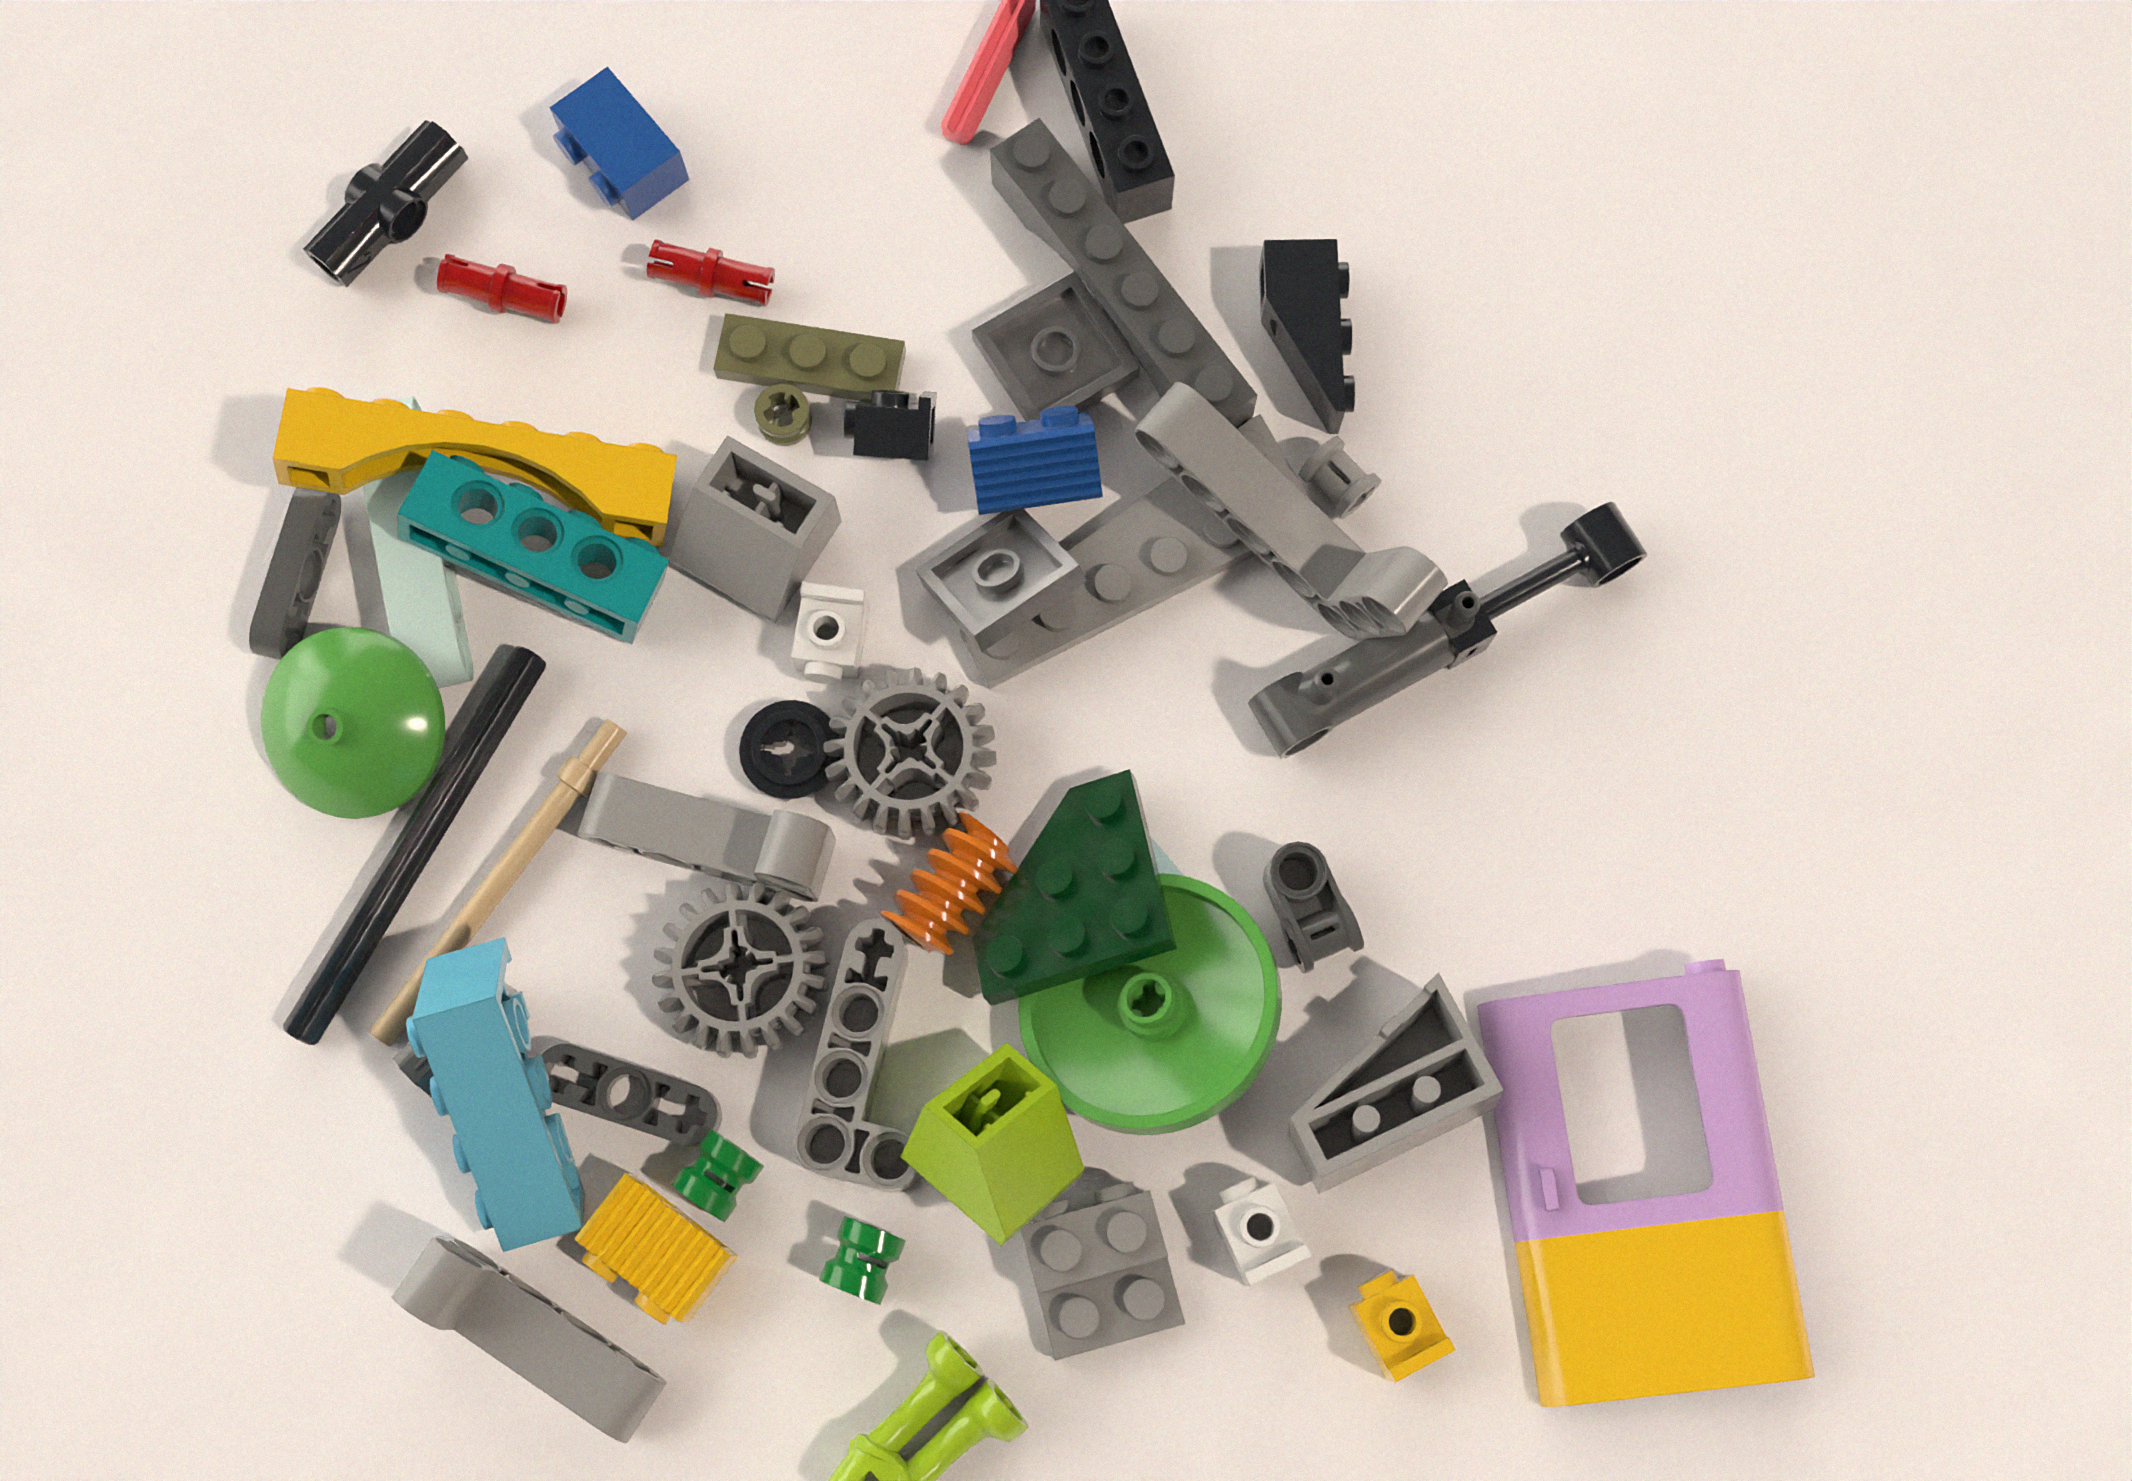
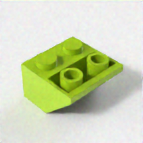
[900,1043,1085,1246]

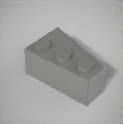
[1288,972,1504,1194]

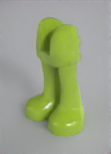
[828,1330,1029,1481]

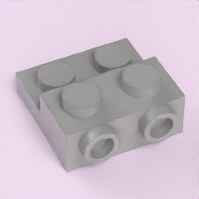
[1021,1181,1185,1361]

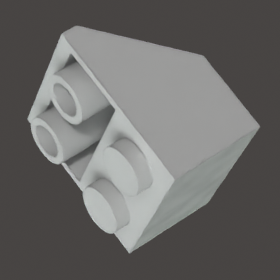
[669,435,842,623]

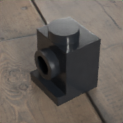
[844,390,937,461]

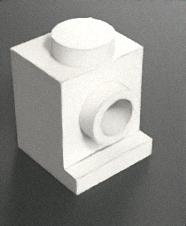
[791,581,870,685]
[1211,1176,1312,1286]

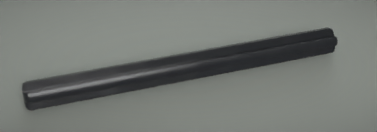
[283,646,546,1045]

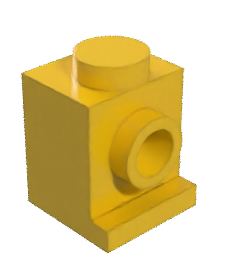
[1348,1269,1456,1383]

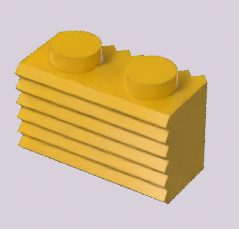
[574,1173,739,1325]

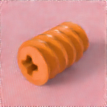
[879,811,1018,956]

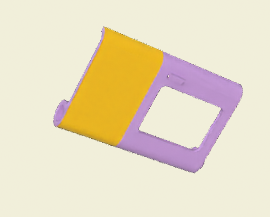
[1477,959,1815,1407]

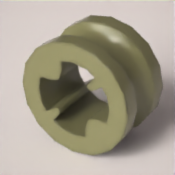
[754,383,812,446]

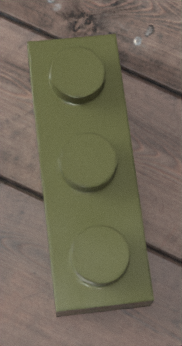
[713,313,906,401]

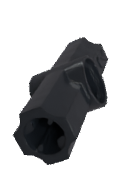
[303,120,468,287]

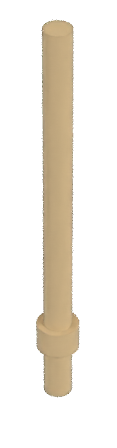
[369,719,628,1047]

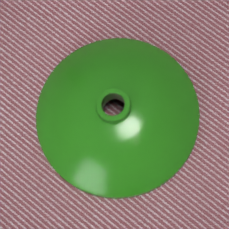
[261,627,445,819]

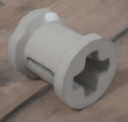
[1298,436,1382,519]

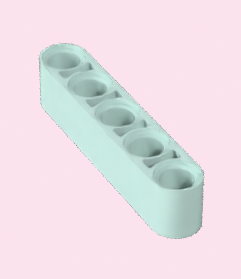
[363,396,474,689]

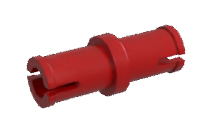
[647,239,775,307]
[437,254,568,324]

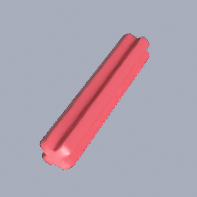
[941,0,1036,145]

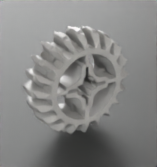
[823,667,997,840]
[652,881,831,1059]

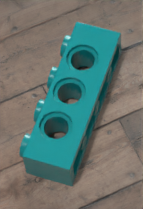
[397,450,669,645]

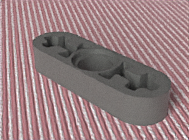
[249,487,341,660]
[541,1044,722,1146]

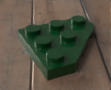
[972,769,1177,1006]

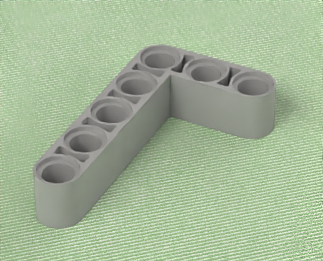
[1133,382,1448,640]

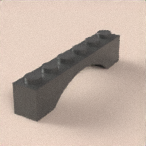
[990,117,1258,429]

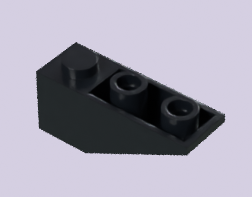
[1259,239,1355,434]

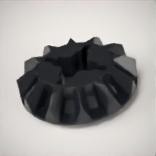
[739,700,841,802]

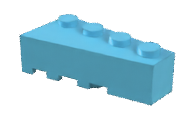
[406,937,585,1252]

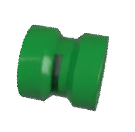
[671,1128,764,1222]
[819,1216,906,1305]

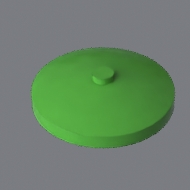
[1018,873,1282,1135]

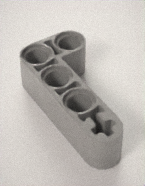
[578,773,836,902]
[794,918,920,1192]
[391,1236,667,1443]

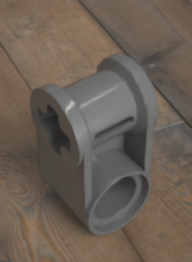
[1263,841,1364,974]

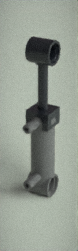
[1248,502,1647,759]

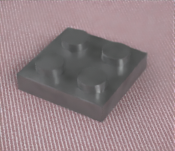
[971,271,1140,422]
[915,509,1087,652]

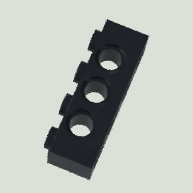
[1040,0,1175,224]

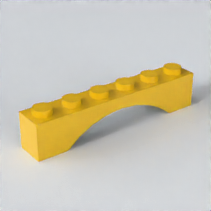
[272,387,677,547]

